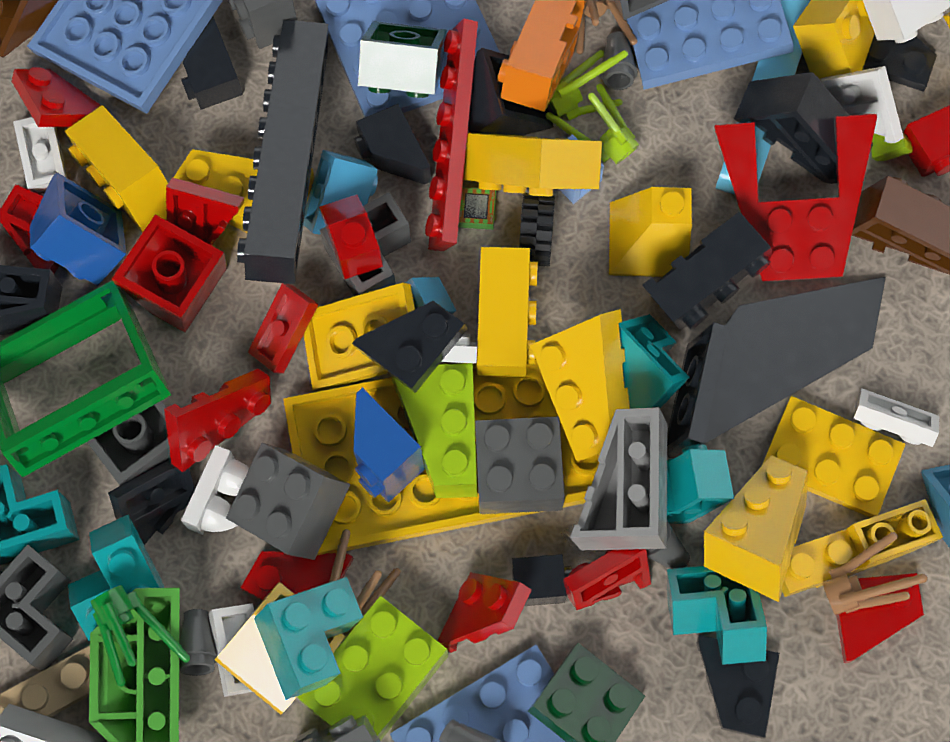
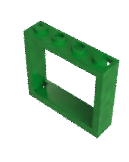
[0,281,171,477]

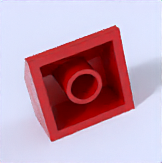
[112,214,227,333]

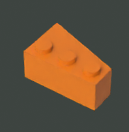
[498,0,586,112]

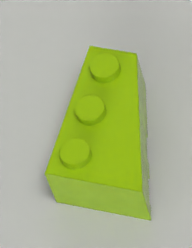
[391,363,477,498]

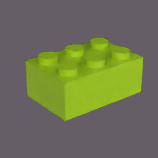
[297,596,448,741]

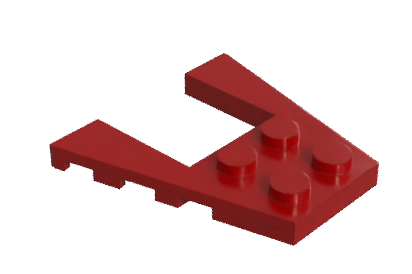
[714,114,877,281]

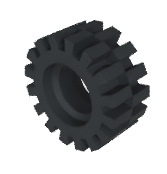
[519,193,555,266]

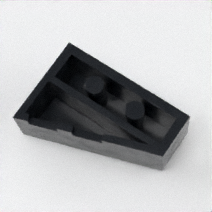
[734,72,874,184]
[642,211,772,331]
[0,265,63,336]

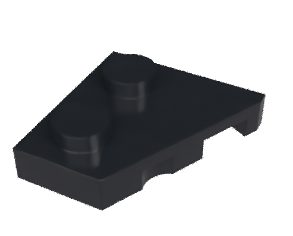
[862,34,937,92]
[352,301,468,393]
[108,459,195,545]

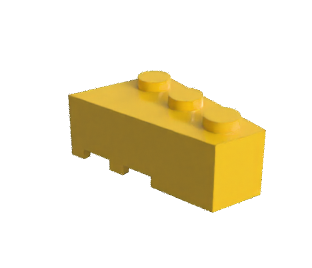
[793,0,875,79]
[173,149,315,233]
[704,455,808,602]

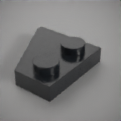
[696,635,780,739]

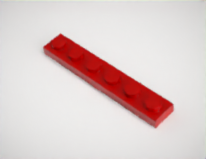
[425,18,478,251]

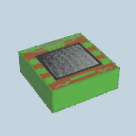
[458,188,496,230]

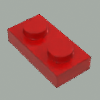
[248,283,319,373]

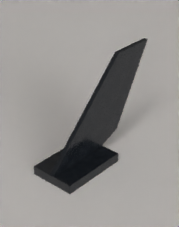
[667,276,886,459]

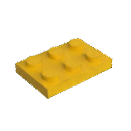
[303,282,415,391]
[761,396,906,518]

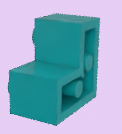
[619,314,689,409]
[667,444,734,524]
[0,464,80,565]
[68,515,164,641]
[667,566,767,665]
[254,577,363,701]

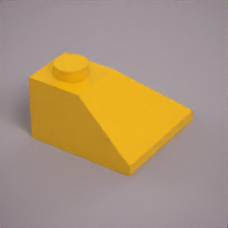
[609,187,692,277]

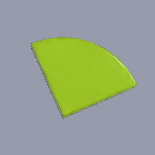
[871,132,913,162]

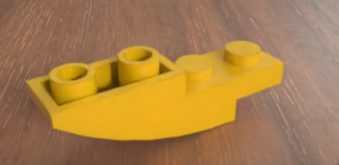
[782,499,943,597]

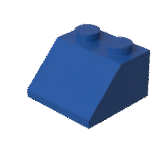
[30,172,126,286]
[354,387,425,503]

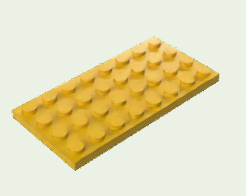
[283,359,600,555]

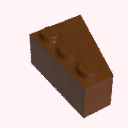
[852,175,950,275]

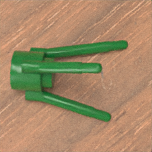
[90,585,190,687]

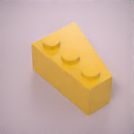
[65,105,168,233]
[463,133,602,196]
[477,247,538,377]
[530,309,630,462]

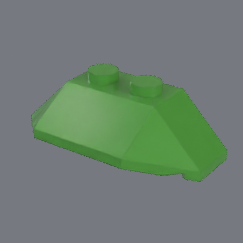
[89,588,180,742]

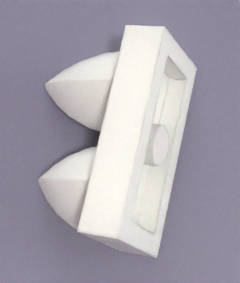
[181,445,249,535]

